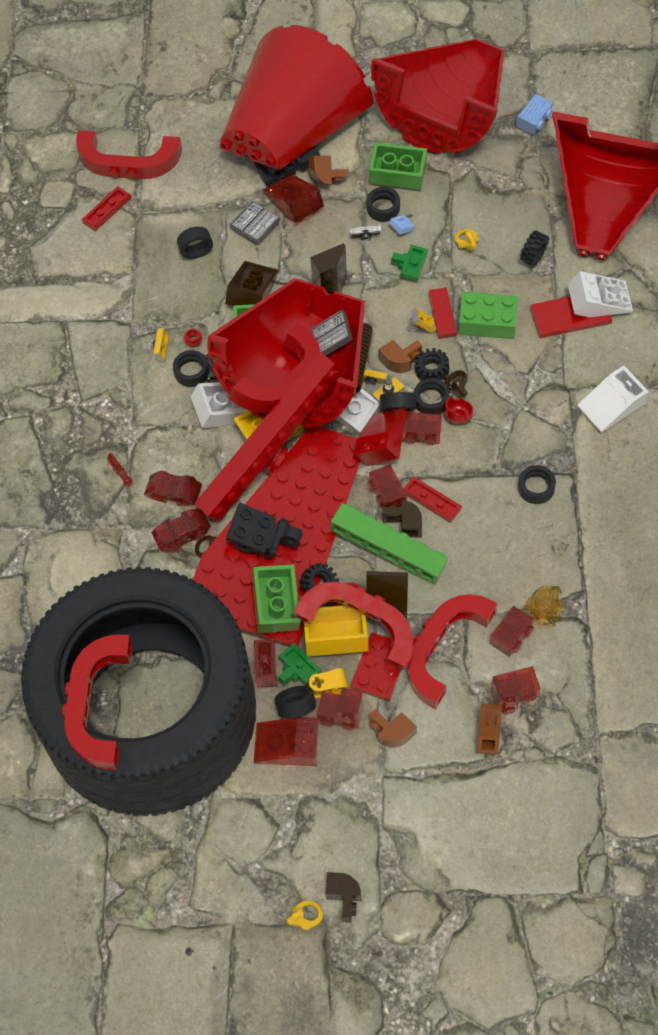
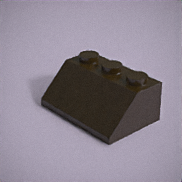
[310,243,347,294]

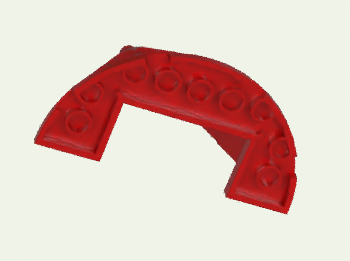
[371,39,505,153]
[552,111,658,261]

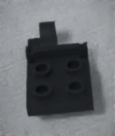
[253,146,321,186]
[226,503,303,559]

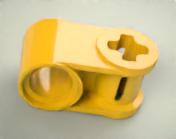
[309,668,349,699]

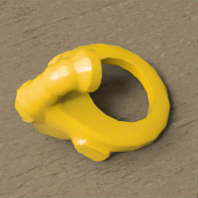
[454,229,479,251]
[287,900,323,931]

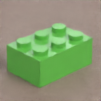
[369,142,427,190]
[459,292,518,339]
[252,565,301,633]

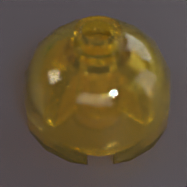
[527,585,562,627]

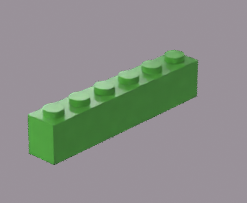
[330,503,448,585]

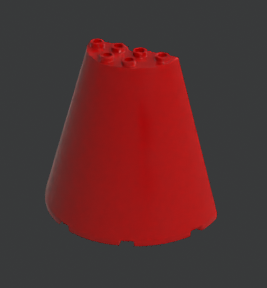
[220,25,374,170]
[207,278,365,428]

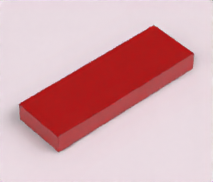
[82,186,131,232]
[429,287,457,339]
[402,476,462,523]

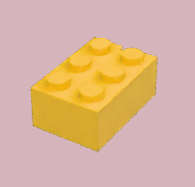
[304,605,369,657]

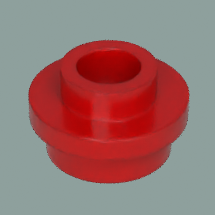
[184,328,203,346]

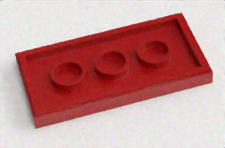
[530,297,612,338]

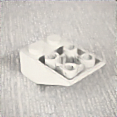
[568,271,633,317]
[577,366,649,433]

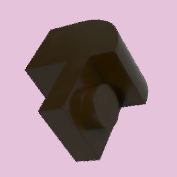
[382,500,422,538]
[326,872,362,923]

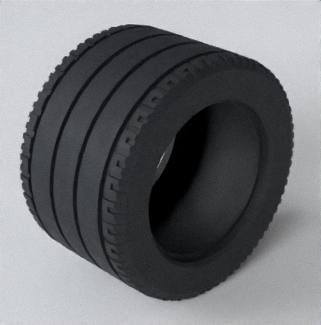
[21,567,256,816]

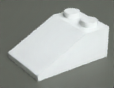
[190,382,249,428]
[334,388,380,433]

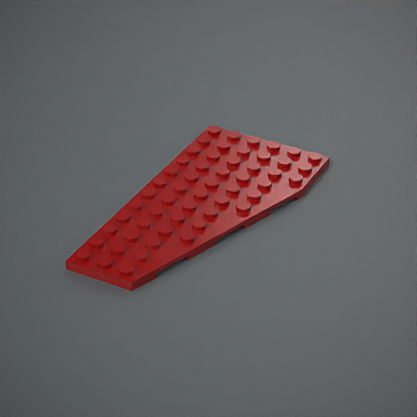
[193,426,361,647]

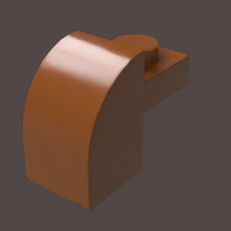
[309,155,348,185]
[378,340,422,373]
[477,703,502,754]
[369,709,417,748]

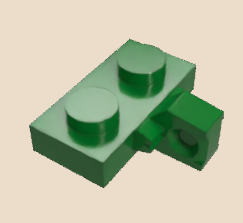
[391,245,428,282]
[278,643,322,686]

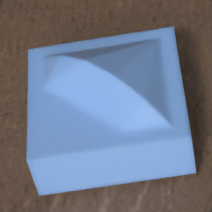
[389,215,415,234]

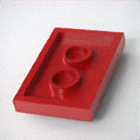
[350,632,402,702]

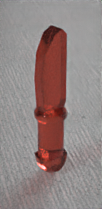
[107,453,133,486]

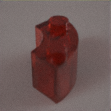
[144,470,202,506]
[151,509,211,552]

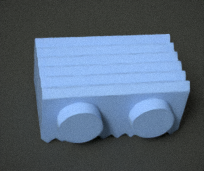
[516,94,554,135]

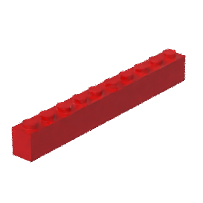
[195,352,344,522]

